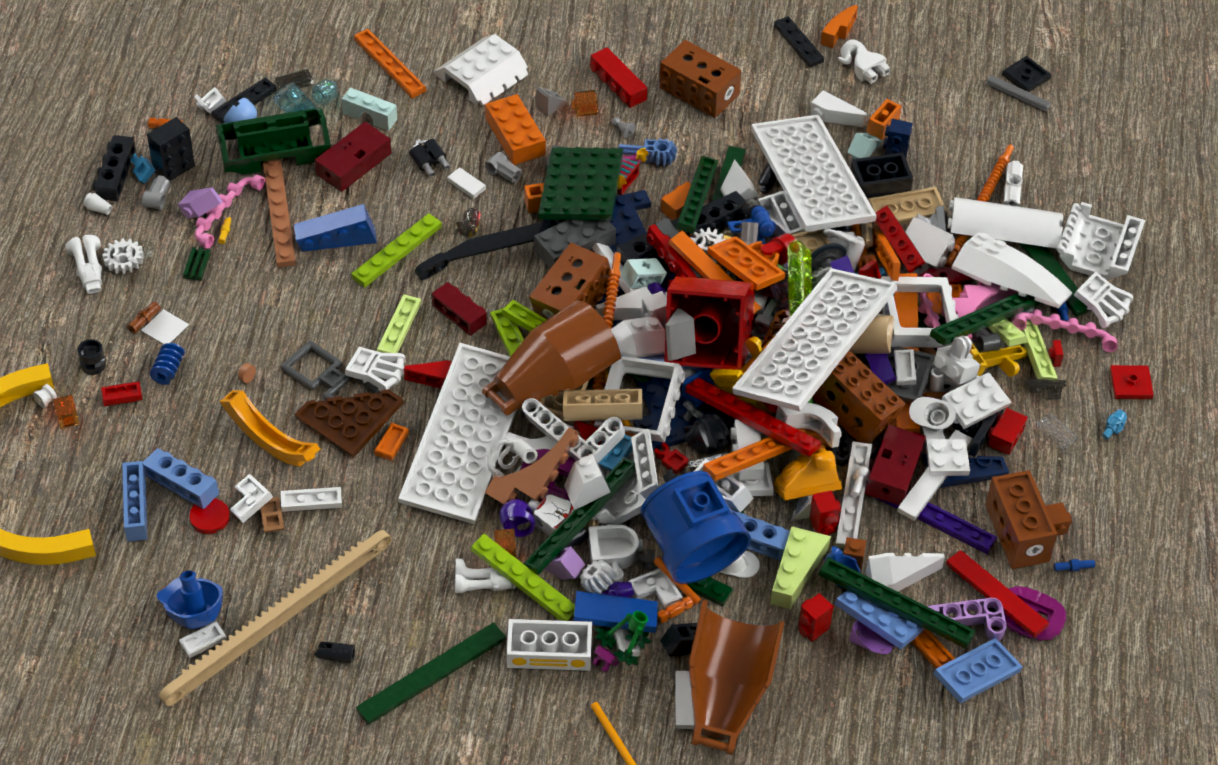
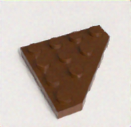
[295,389,404,458]

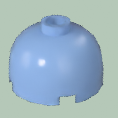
[223,98,257,123]

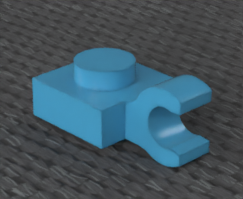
[130,153,156,183]

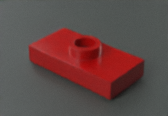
[101,381,143,406]

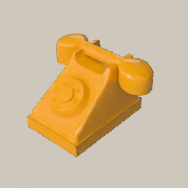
[773,445,842,500]

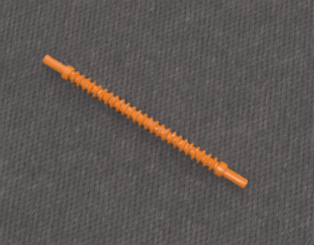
[945,144,1014,267]
[589,252,621,427]

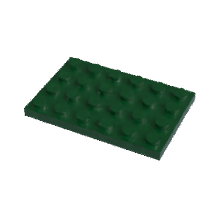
[538,147,623,220]

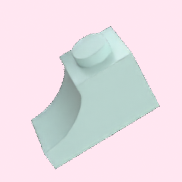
[847,133,883,159]

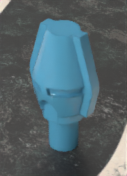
[1102,409,1127,440]

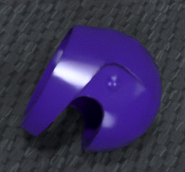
[499,499,535,537]

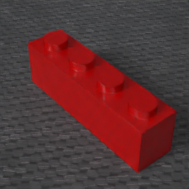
[590,47,648,108]

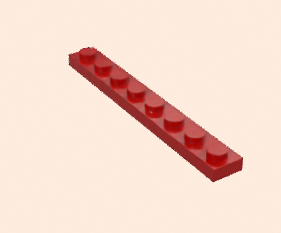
[686,378,821,457]

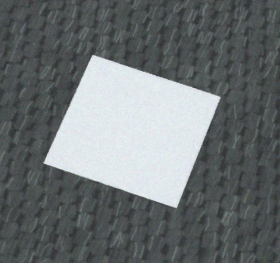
[141,309,189,344]

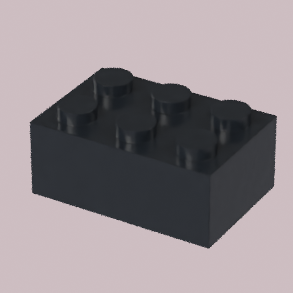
[147,117,195,181]
[850,152,913,199]

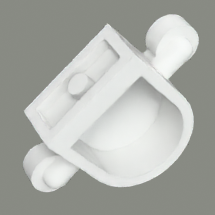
[588,523,643,583]

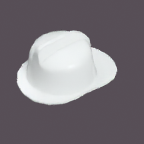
[909,397,956,430]
[719,551,760,578]

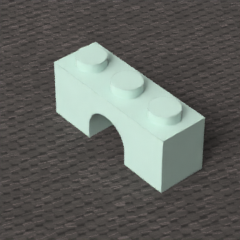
[342,88,397,131]

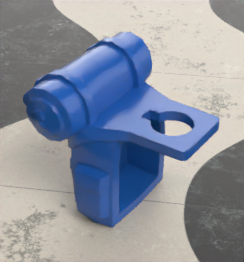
[728,206,776,244]

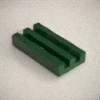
[183,247,211,281]

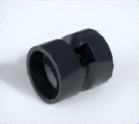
[77,339,106,375]

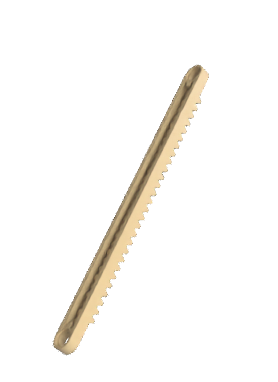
[159,530,392,706]

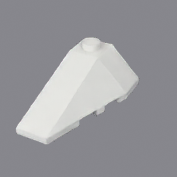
[865,553,945,592]

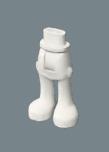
[65,235,102,294]
[455,558,516,593]

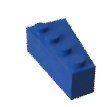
[294,204,377,252]

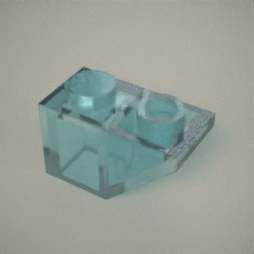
[273,82,317,113]

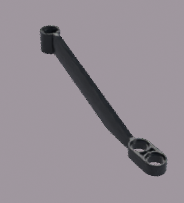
[415,220,566,280]

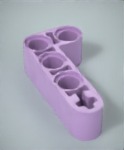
[928,598,1006,641]

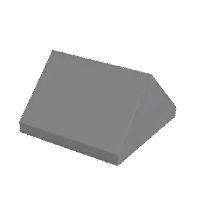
[665,308,696,361]

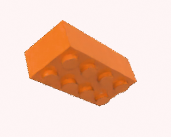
[485,94,546,165]

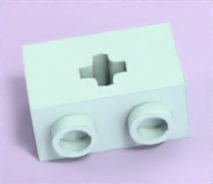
[621,258,667,289]

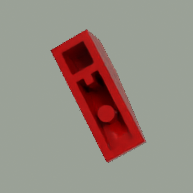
[404,360,452,389]

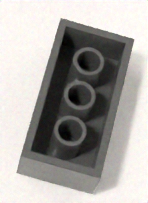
[534,220,616,269]

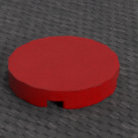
[189,498,230,534]

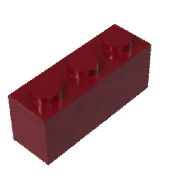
[431,282,487,336]

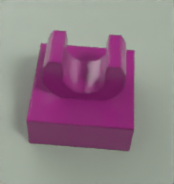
[593,645,619,672]

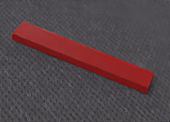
[946,550,1049,638]

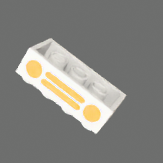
[507,619,592,671]

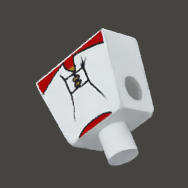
[528,495,574,536]

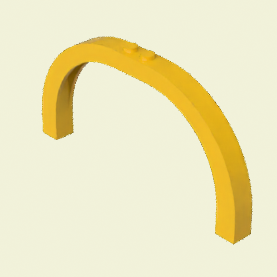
[0,363,96,565]

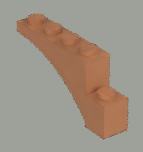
[485,427,579,504]

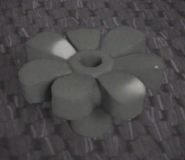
[683,400,704,422]

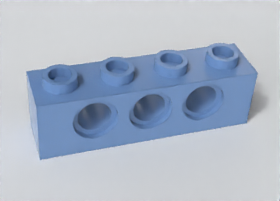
[143,448,219,509]
[122,461,148,542]
[731,510,790,560]

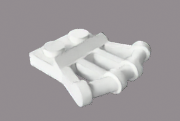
[1074,271,1133,328]
[345,347,406,392]

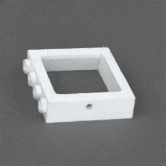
[881,276,959,348]
[594,356,685,442]

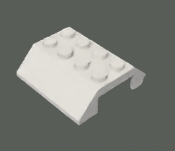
[433,34,528,106]
[1057,202,1145,280]
[591,428,658,524]

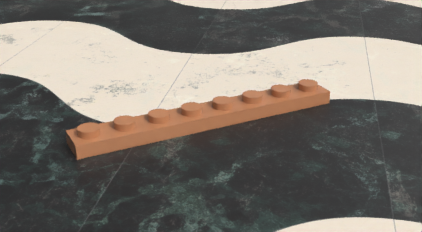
[263,158,296,268]

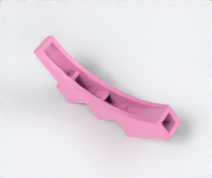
[941,281,1019,340]

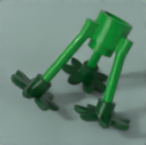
[595,611,651,666]

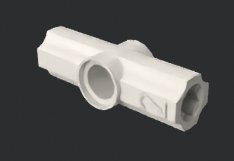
[1004,160,1023,207]

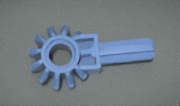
[618,138,677,167]

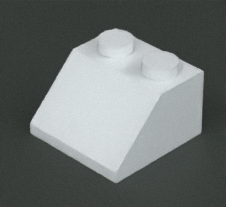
[564,454,611,510]

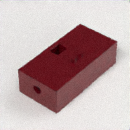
[315,122,392,192]
[865,425,926,505]

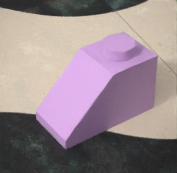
[178,187,223,219]
[544,547,585,580]

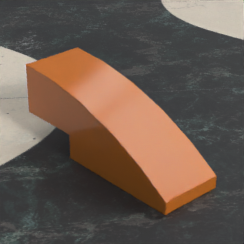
[821,5,858,48]

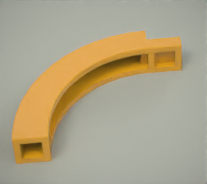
[219,390,321,467]

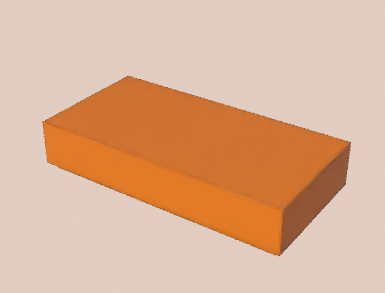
[374,422,409,461]

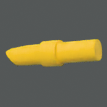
[218,217,231,244]

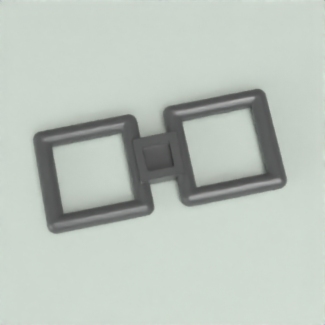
[280,341,380,400]

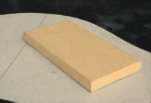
[868,187,948,225]

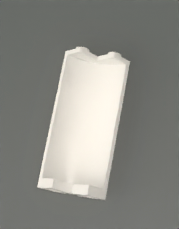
[947,197,1063,249]

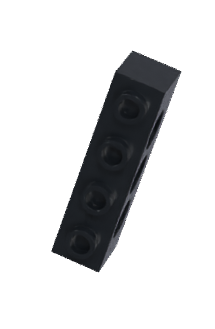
[93,135,136,201]

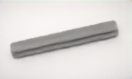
[987,75,1050,111]

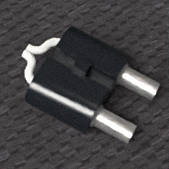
[409,139,450,177]

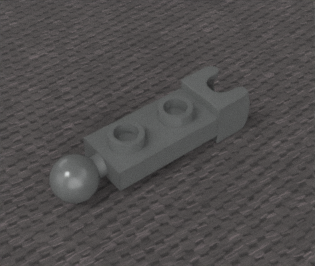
[751,297,781,340]

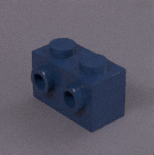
[883,119,913,158]

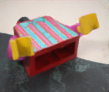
[617,148,649,195]

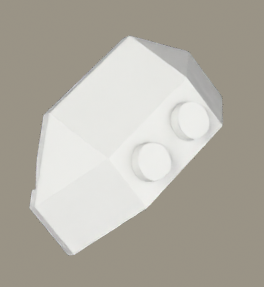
[611,316,666,358]

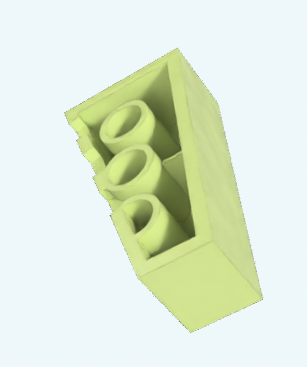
[770,527,831,609]

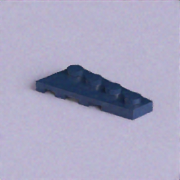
[922,454,1009,488]

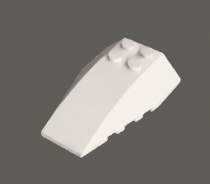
[951,232,1072,308]

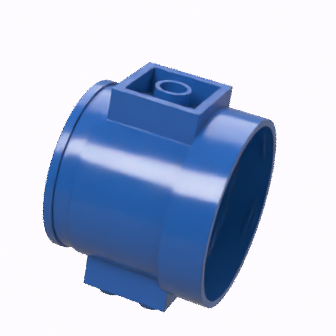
[641,471,751,584]

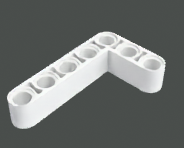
[522,398,625,464]

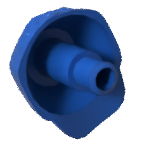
[156,570,223,630]

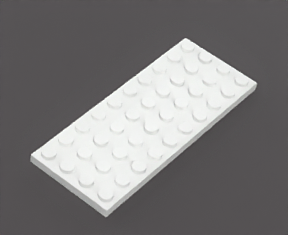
[751,114,876,232]
[732,268,897,412]
[398,343,517,524]

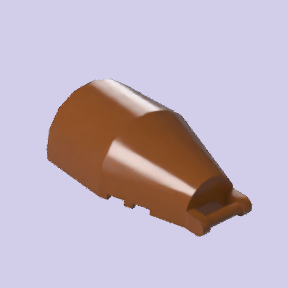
[482,301,622,415]
[688,600,785,755]

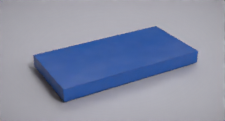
[573,591,658,633]

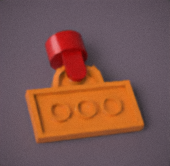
[707,233,800,291]

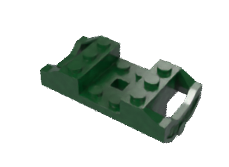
[215,107,331,174]

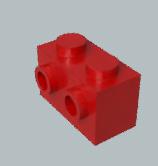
[987,408,1028,455]
[809,490,841,535]
[798,593,834,642]

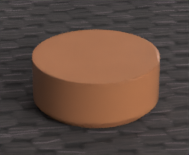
[238,363,256,383]

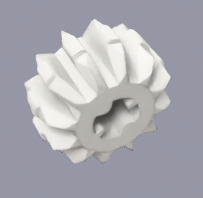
[580,559,615,594]

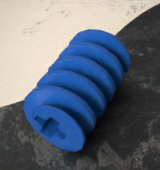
[150,343,185,385]

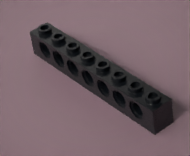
[617,191,749,267]

